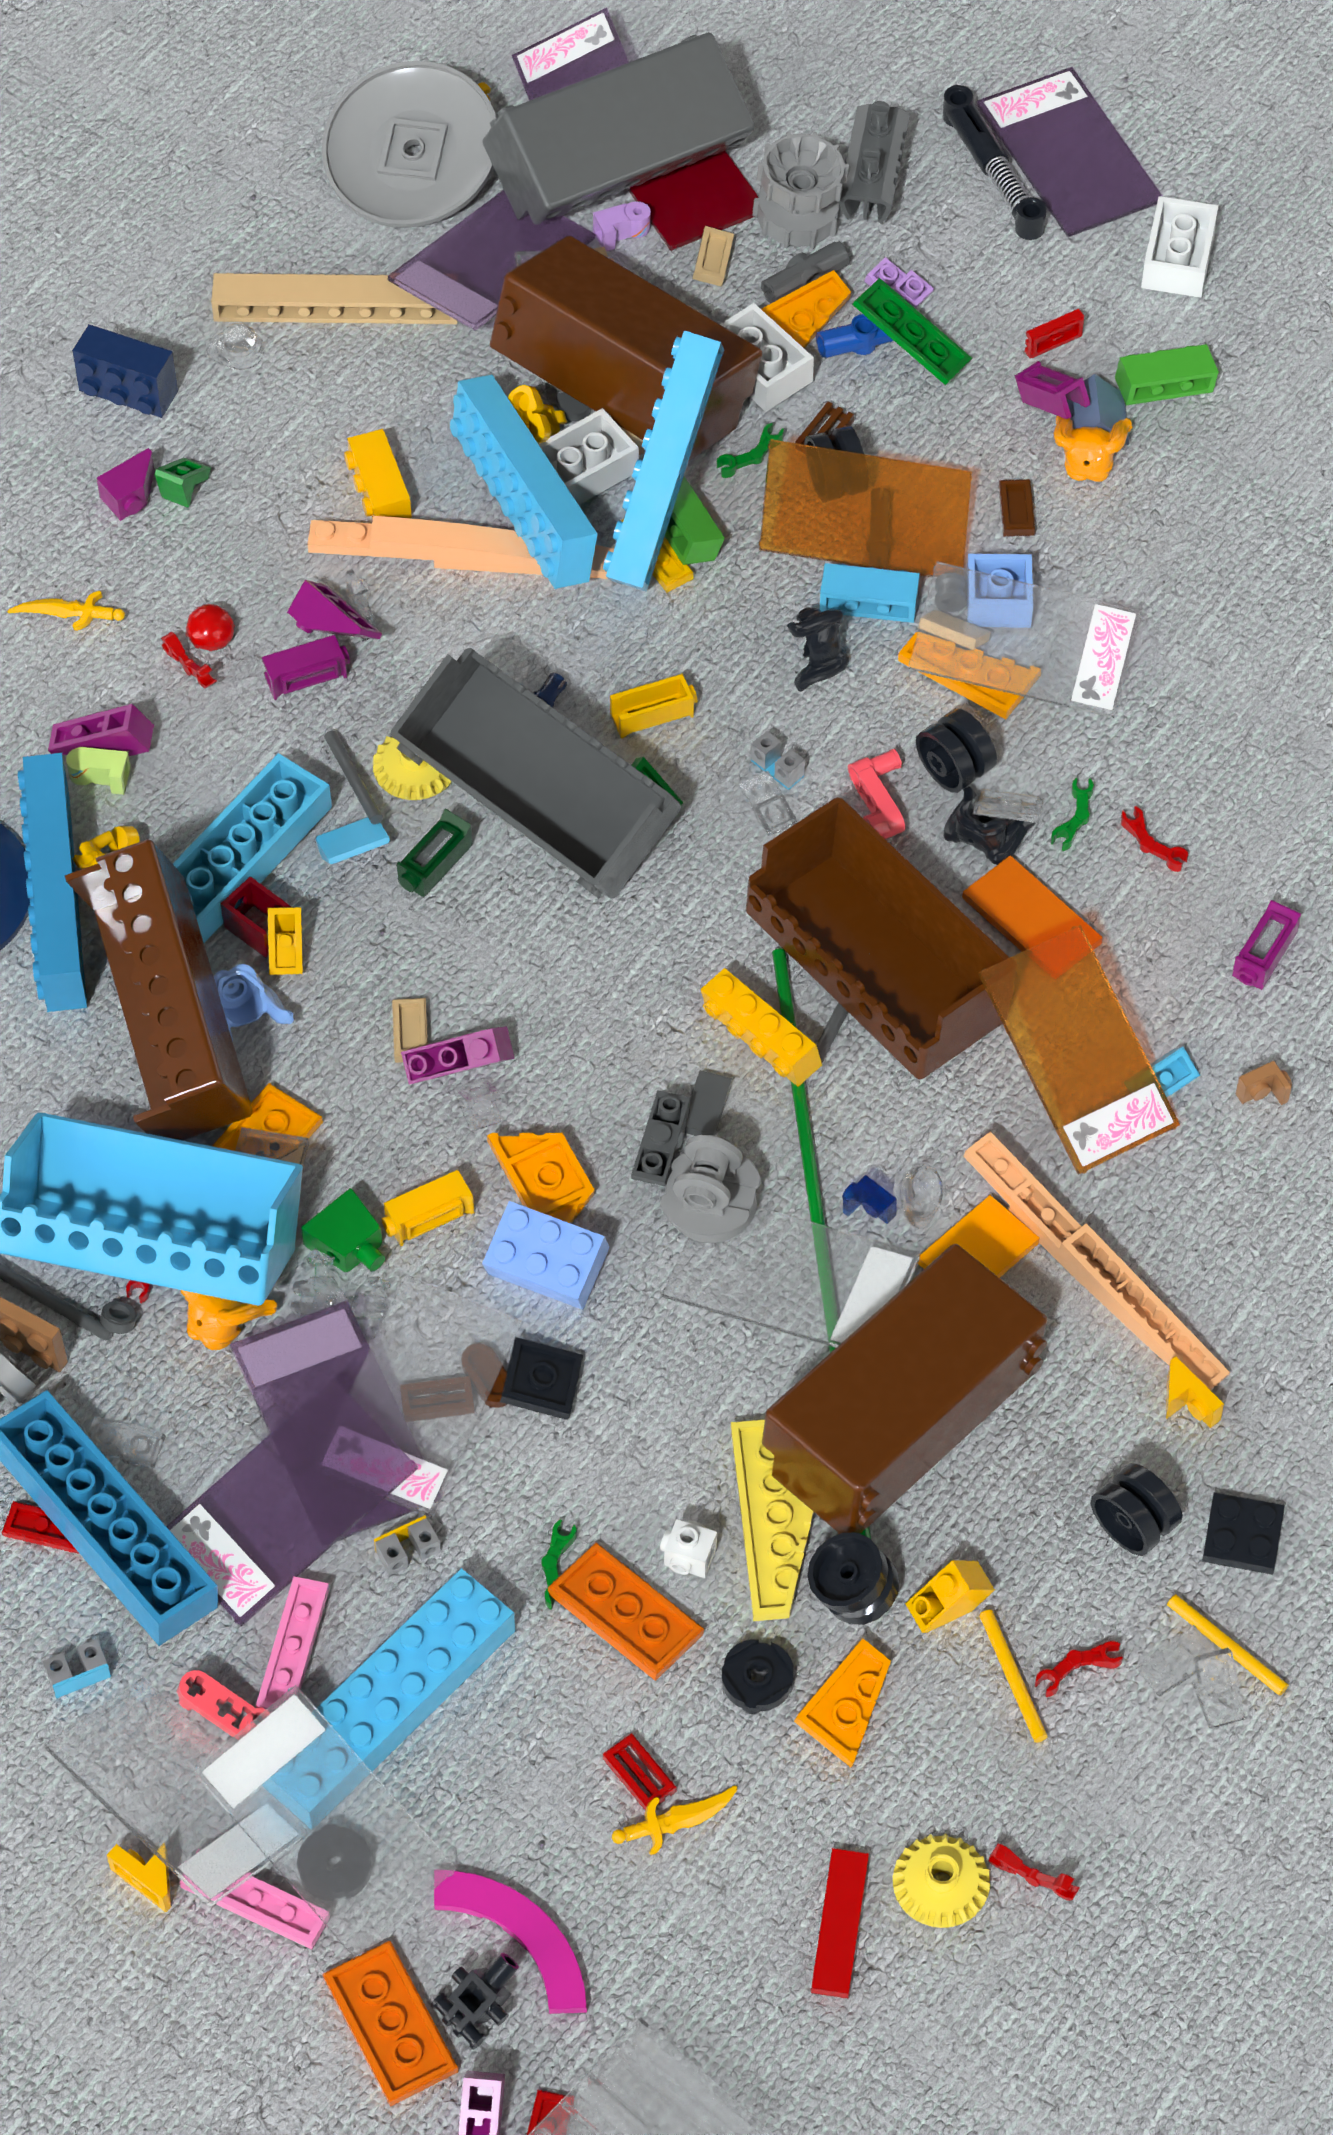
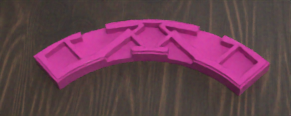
[434,1870,587,2014]

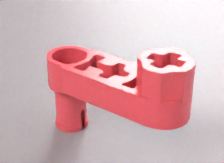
[848,749,905,839]
[177,1670,270,1741]

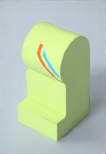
[66,747,131,795]

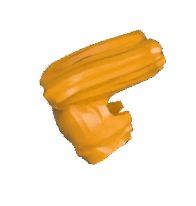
[1053,416,1133,482]
[180,1290,278,1350]

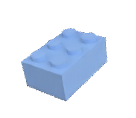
[482,1201,610,1310]

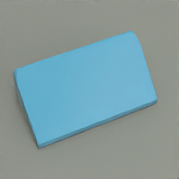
[316,817,390,865]
[1123,1047,1200,1100]

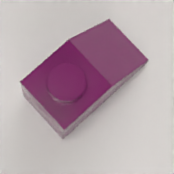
[96,448,155,521]

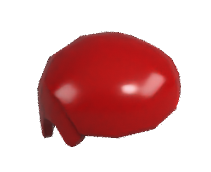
[185,604,235,651]

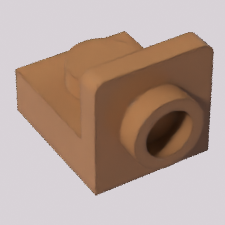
[1235,1061,1292,1105]

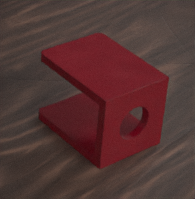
[221,876,291,958]

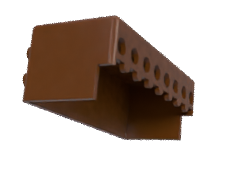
[490,235,763,462]
[746,797,1016,1080]
[65,839,253,1141]
[762,1244,1048,1534]

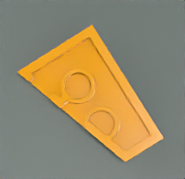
[761,270,851,348]
[794,1638,891,1768]

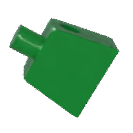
[301,1188,385,1272]

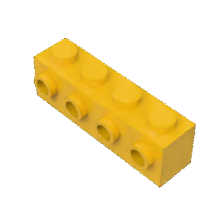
[700,968,822,1087]

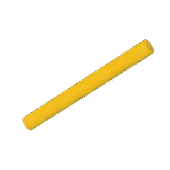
[1167,1594,1289,1696]
[979,1609,1048,1743]

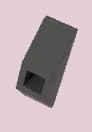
[631,1090,690,1186]

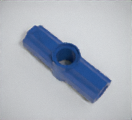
[816,314,894,358]

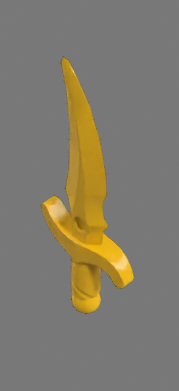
[7,591,125,631]
[612,1786,738,1855]

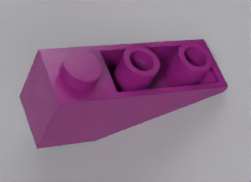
[401,1026,515,1085]

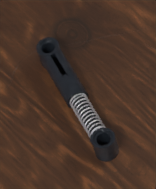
[943,85,1047,240]

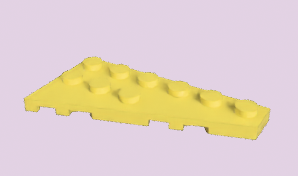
[731,1419,814,1621]

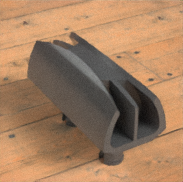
[839,101,910,224]

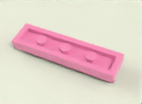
[256,1576,329,1714]
[179,1851,330,1949]

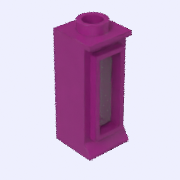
[1015,361,1091,419]
[262,635,350,700]
[1232,900,1301,990]

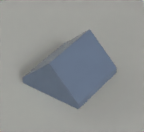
[1067,374,1129,445]

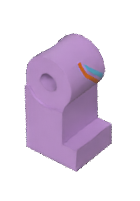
[593,201,651,251]

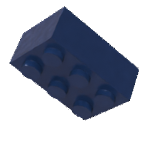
[72,324,178,418]

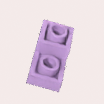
[864,257,934,309]

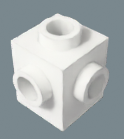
[660,1519,717,1578]

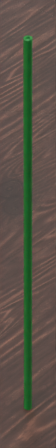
[772,948,871,1539]

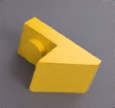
[267,907,303,975]
[1166,1356,1224,1428]
[107,1844,171,1912]

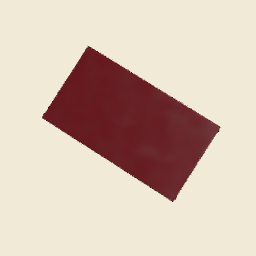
[627,150,759,251]

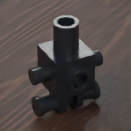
[431,1953,519,2050]

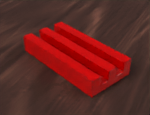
[1024,309,1084,359]
[603,1733,677,1810]

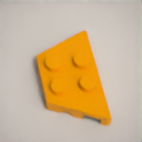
[487,1133,594,1224]

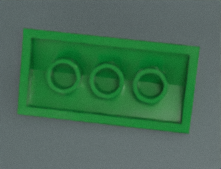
[852,278,972,385]

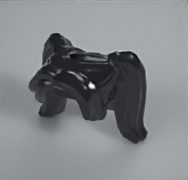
[787,607,849,692]
[943,786,1036,865]

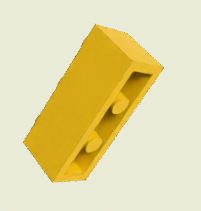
[344,429,412,519]

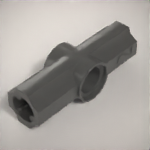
[761,241,850,304]

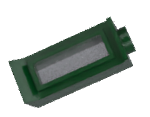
[397,808,472,897]

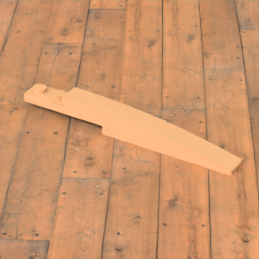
[307,516,614,579]
[963,1131,1230,1390]

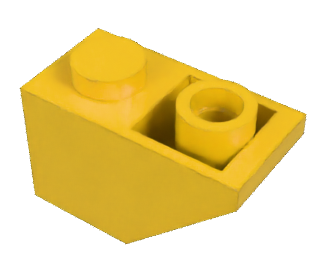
[905,1560,995,1633]

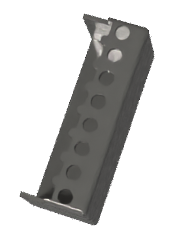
[482,32,755,225]
[391,648,681,899]

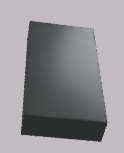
[685,1070,732,1136]

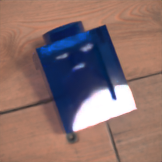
[842,1175,897,1224]

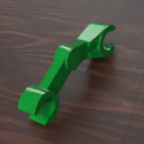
[717,423,784,478]
[1051,778,1094,851]
[541,1520,577,1610]

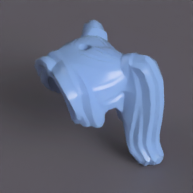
[213,964,294,1041]

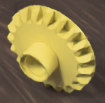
[373,736,451,800]
[893,1833,990,1928]

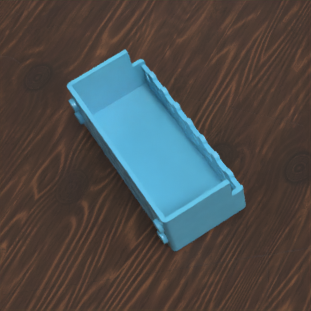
[0,1113,303,1306]

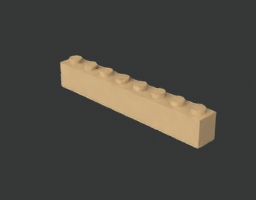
[211,273,458,324]

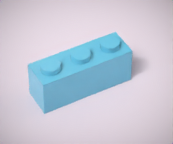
[820,563,920,623]

